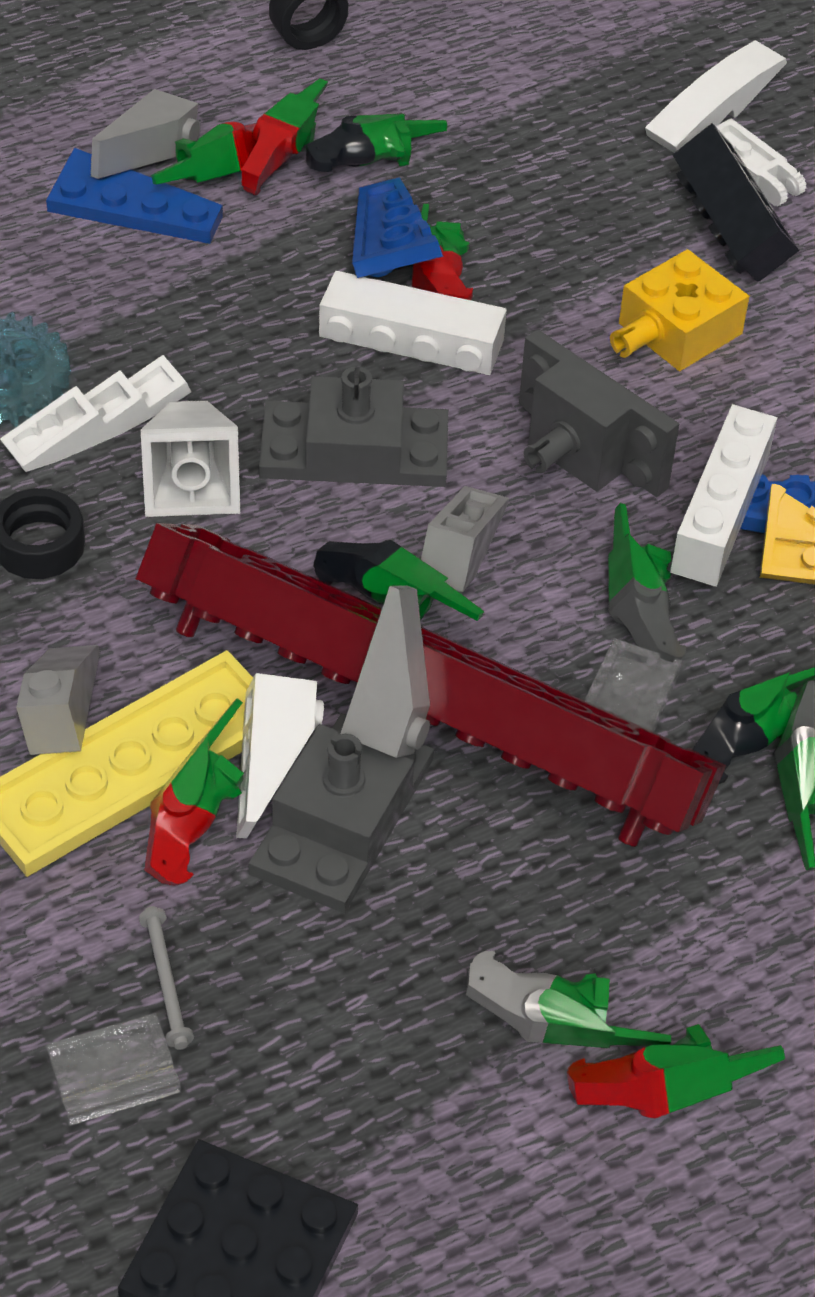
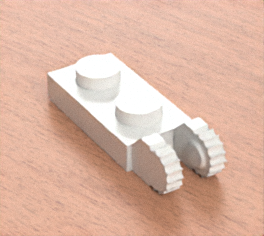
[716,118,807,207]

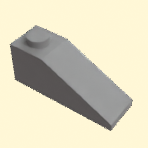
[91,89,200,179]
[421,486,509,592]
[340,585,430,758]
[16,645,100,755]

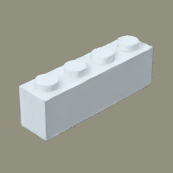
[319,270,507,375]
[670,404,778,587]

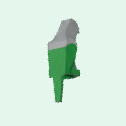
[466,951,671,1048]

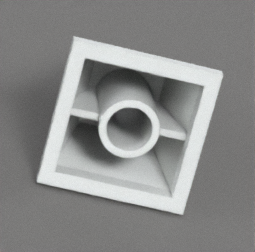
[141,401,240,517]

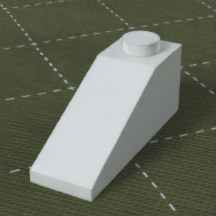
[236,673,324,838]

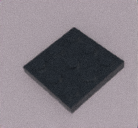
[118,1139,358,1297]

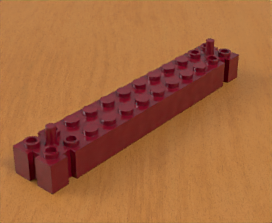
[135,523,726,847]

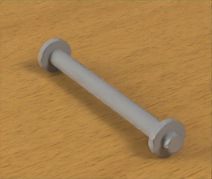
[139,906,194,1050]

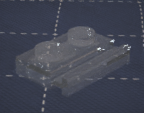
[584,638,682,732]
[46,1013,181,1125]

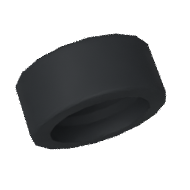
[269,0,349,50]
[0,488,85,579]

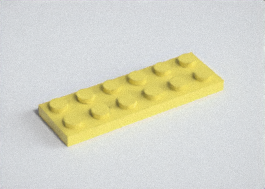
[0,650,253,877]

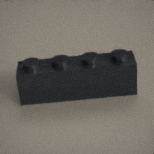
[672,123,800,282]

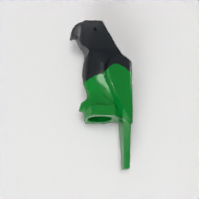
[306,114,447,172]
[313,540,484,621]
[692,667,815,784]

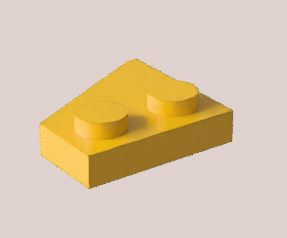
[760,484,815,584]

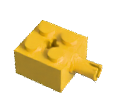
[610,249,750,372]

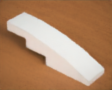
[645,40,787,153]
[0,355,191,472]

